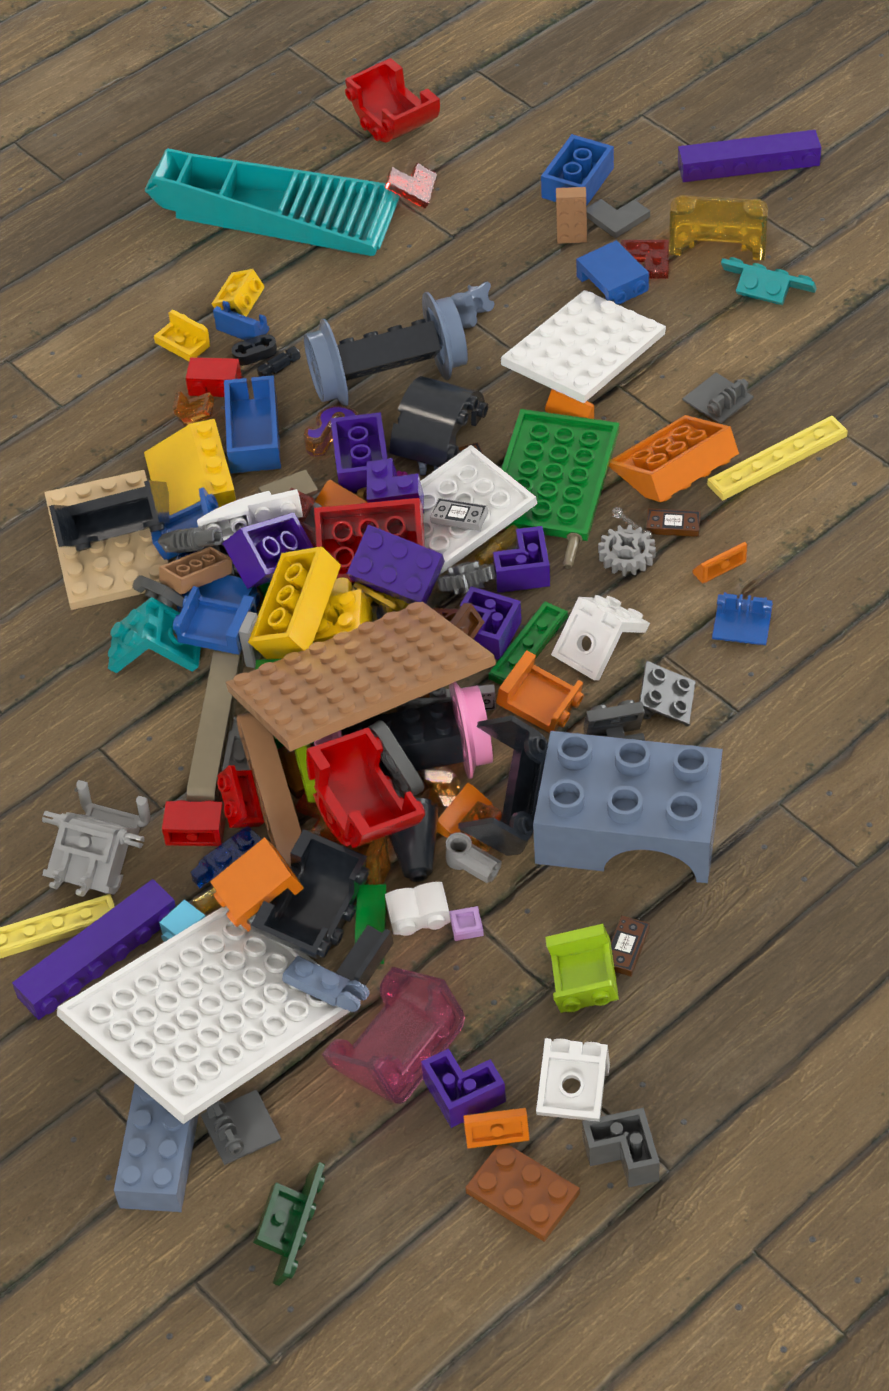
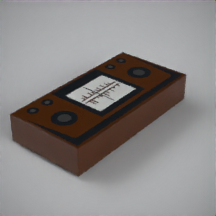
[646,509,700,537]
[611,915,650,977]

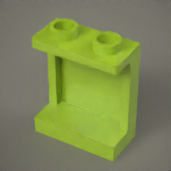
[545,924,619,1013]

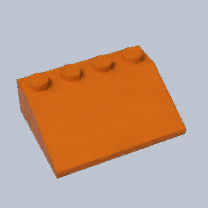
[609,415,739,502]

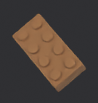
[556,187,587,244]
[159,547,232,594]

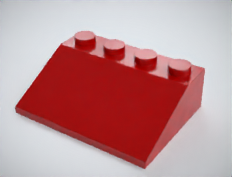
[314,498,425,583]

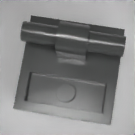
[583,700,645,741]

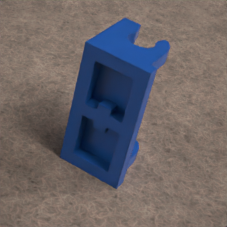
[213,301,270,340]

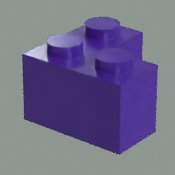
[367,458,424,514]
[493,526,550,593]
[460,586,522,660]
[421,1048,506,1128]

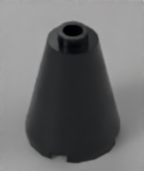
[388,798,439,882]

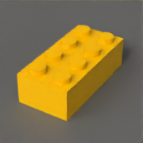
[248,546,341,659]

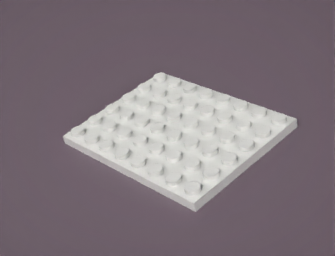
[57,906,360,1124]

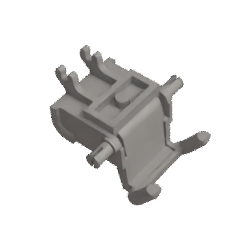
[42,780,151,897]

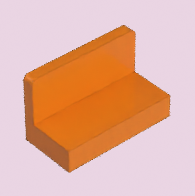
[463,1108,530,1149]

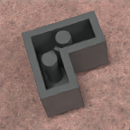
[582,1108,660,1188]

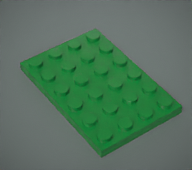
[501,409,619,541]

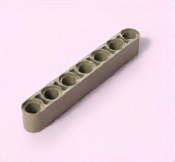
[187,650,243,802]

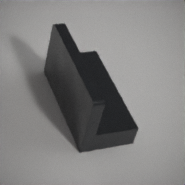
[336,925,394,985]

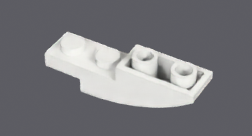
[197,489,303,540]

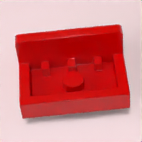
[217,765,264,828]

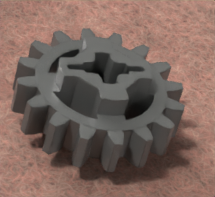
[437,561,496,594]

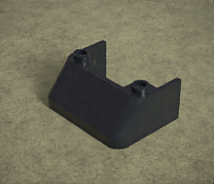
[49,480,170,551]
[458,715,548,856]

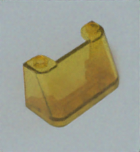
[669,195,768,260]

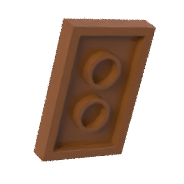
[465,1144,580,1242]

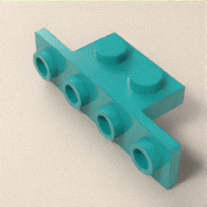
[721,257,817,306]

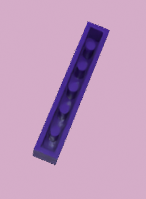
[678,130,821,182]
[12,879,176,1020]

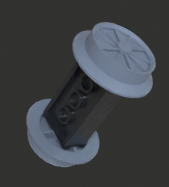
[304,292,468,407]

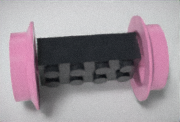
[314,682,493,779]

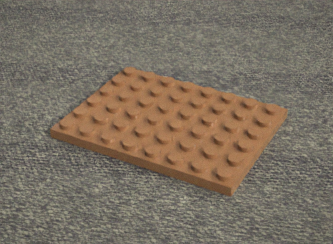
[226,601,496,751]

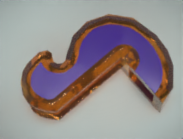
[304,406,359,457]

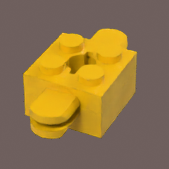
[313,578,373,643]

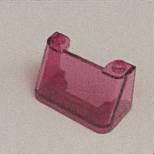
[322,967,465,1104]

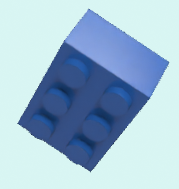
[541,134,614,206]

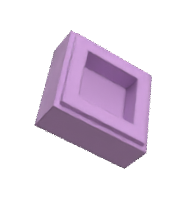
[449,906,484,941]

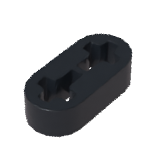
[231,334,277,366]

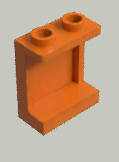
[496,650,584,733]
[210,837,304,932]

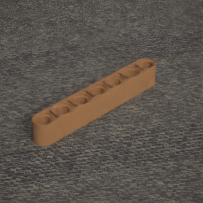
[237,713,302,867]

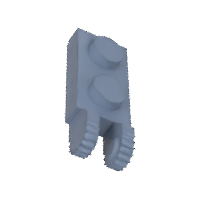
[282,956,370,1012]

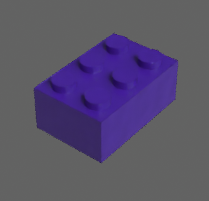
[330,412,387,493]
[223,512,313,589]
[347,524,445,604]

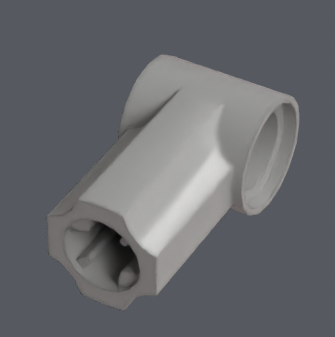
[446,833,502,883]

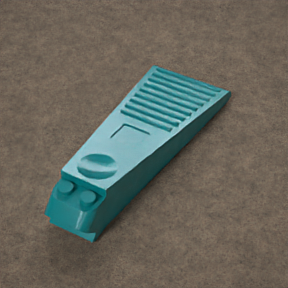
[145,148,400,256]

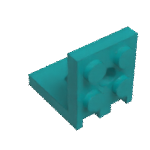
[108,597,201,673]

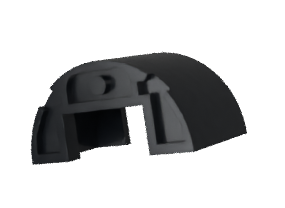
[390,376,488,467]
[250,829,370,959]

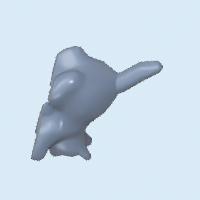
[450,281,494,329]

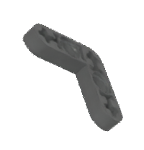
[367,720,424,799]

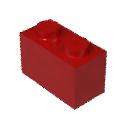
[186,357,242,397]
[162,800,226,846]

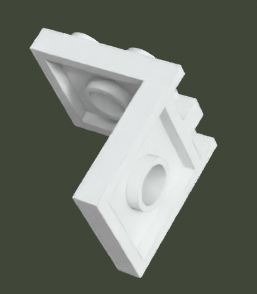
[551,595,650,680]
[536,1038,610,1122]

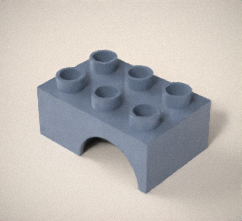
[533,731,723,883]

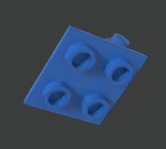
[712,592,773,646]

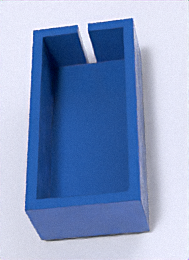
[224,375,281,473]

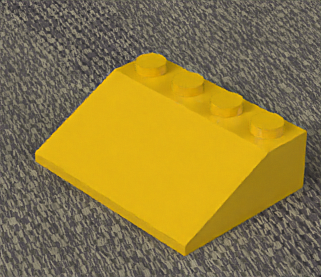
[144,419,236,516]

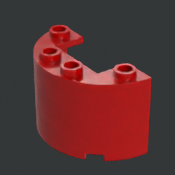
[345,58,440,143]
[306,727,425,848]

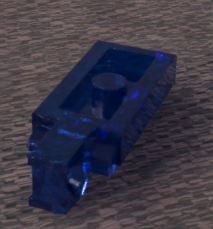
[191,826,262,888]

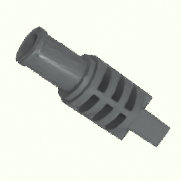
[158,527,223,553]

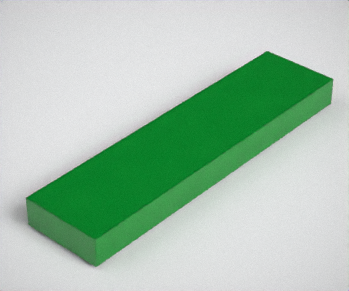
[488,601,568,685]

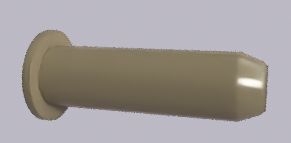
[563,533,582,569]

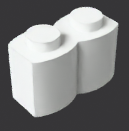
[385,882,451,936]

